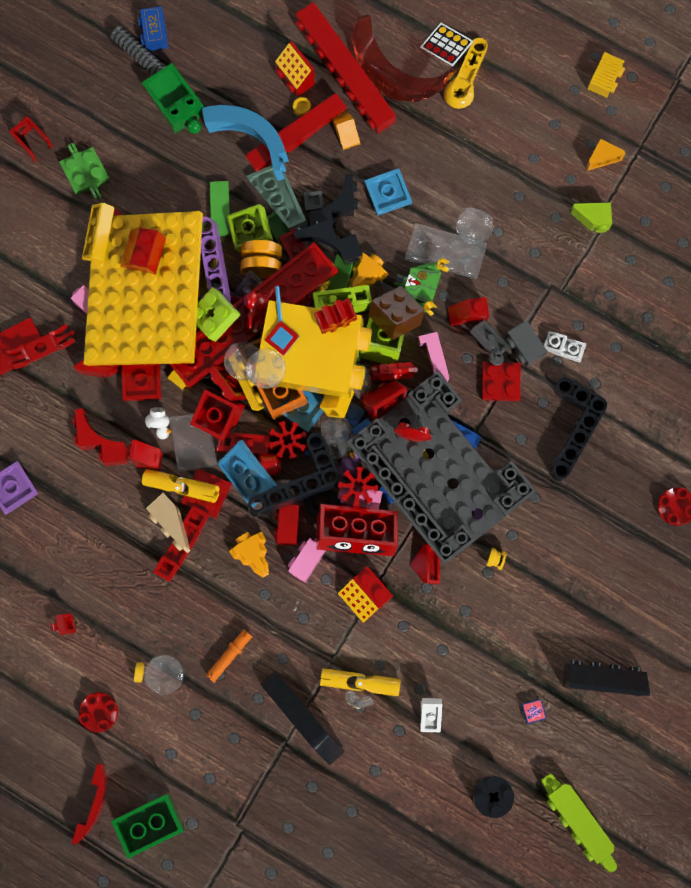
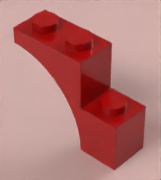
[73,408,129,466]

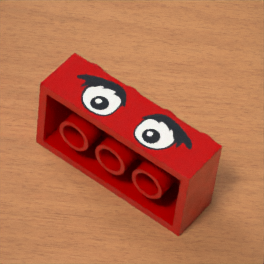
[316,504,398,556]

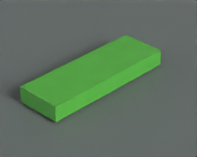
[210,181,230,236]

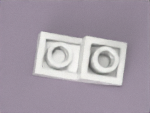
[544,331,586,363]

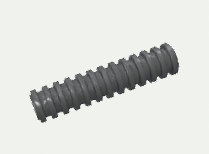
[111,26,166,75]

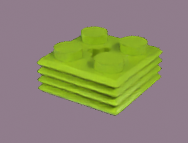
[227,204,273,252]
[196,287,240,342]

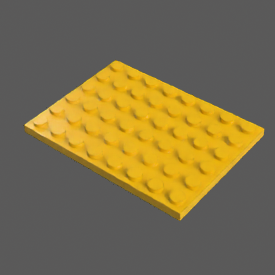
[84,211,203,366]

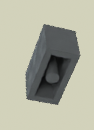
[506,320,548,368]

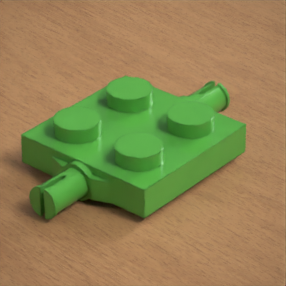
[59,143,109,200]

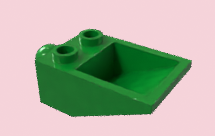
[142,63,203,134]

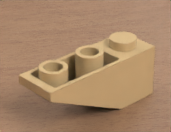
[146,493,191,553]

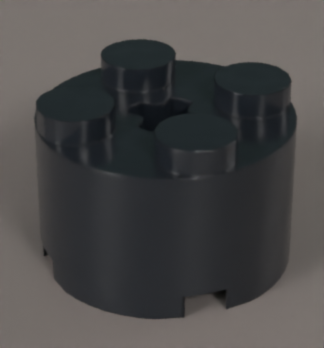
[472,775,515,818]

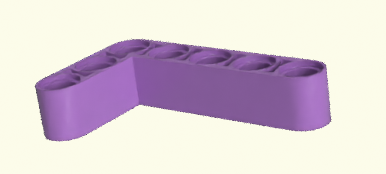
[198,217,231,303]

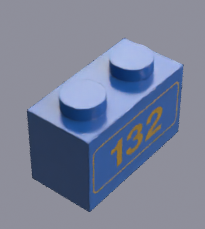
[138,6,169,51]

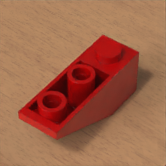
[127,440,163,471]

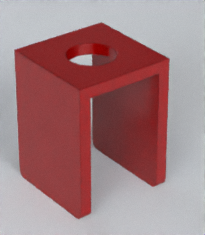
[9,116,53,162]

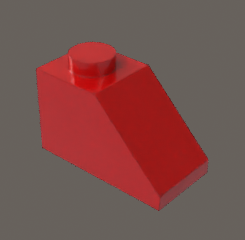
[447,297,489,326]
[73,359,120,378]

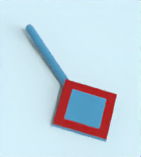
[265,286,300,356]

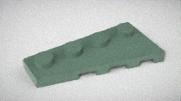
[246,165,307,231]

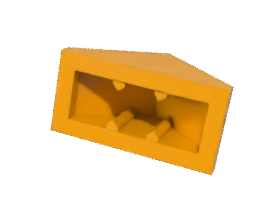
[331,110,360,150]
[586,139,625,171]

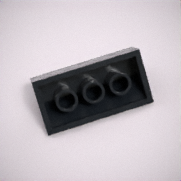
[563,660,650,696]

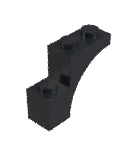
[309,174,358,228]
[294,219,363,265]

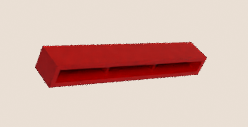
[295,2,396,134]

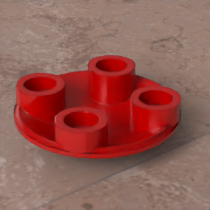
[393,423,432,442]
[657,487,691,526]
[79,692,118,732]

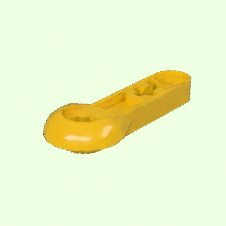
[443,38,488,109]

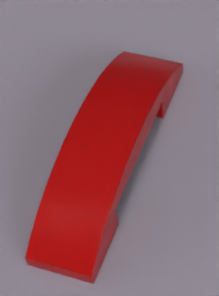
[153,506,210,582]
[71,763,107,845]

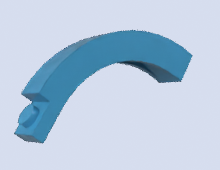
[202,105,289,181]

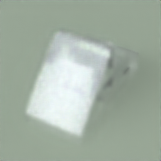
[232,270,263,297]

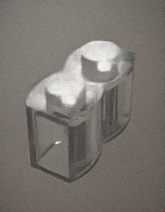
[321,418,353,460]

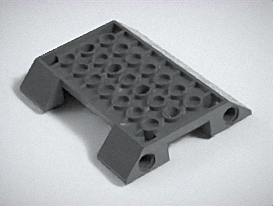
[347,371,536,565]

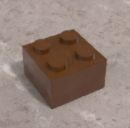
[368,286,425,340]

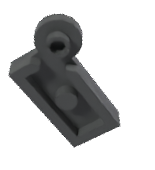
[470,320,510,366]

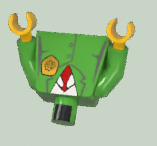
[394,258,450,316]

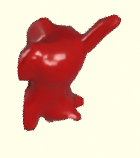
[242,285,278,332]

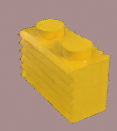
[588,52,625,98]

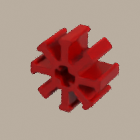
[314,299,357,334]
[269,421,307,462]
[338,467,378,507]

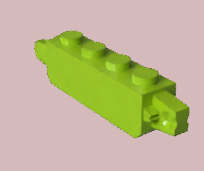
[541,773,618,873]

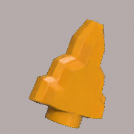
[347,253,389,288]
[229,532,269,578]

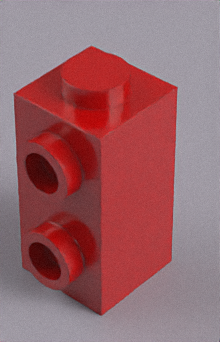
[274,503,300,546]

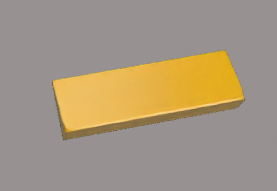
[82,203,114,262]

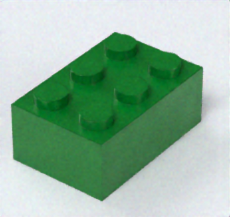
[111,792,186,859]

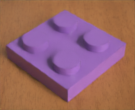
[0,461,39,515]

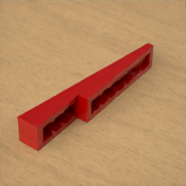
[245,93,347,172]

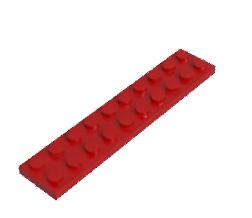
[169,242,338,388]

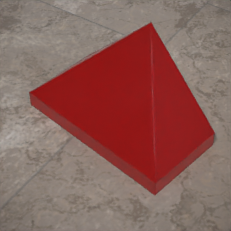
[410,544,440,584]

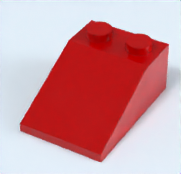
[361,380,407,422]

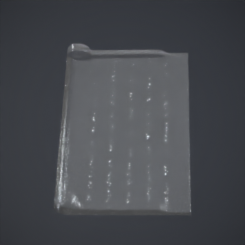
[169,414,218,472]

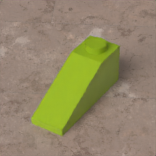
[313,285,372,313]

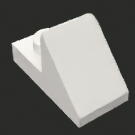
[420,698,442,732]

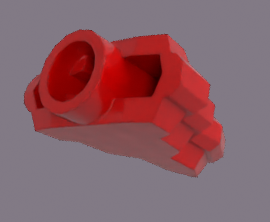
[371,362,418,382]

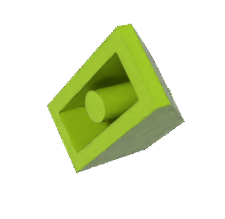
[571,203,612,233]

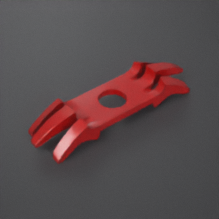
[5,324,75,369]

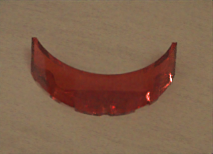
[351,14,457,102]

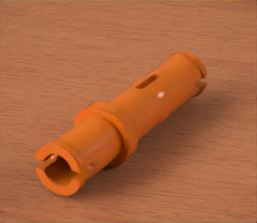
[205,629,253,683]

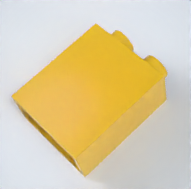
[254,300,372,398]

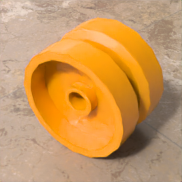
[240,240,282,278]

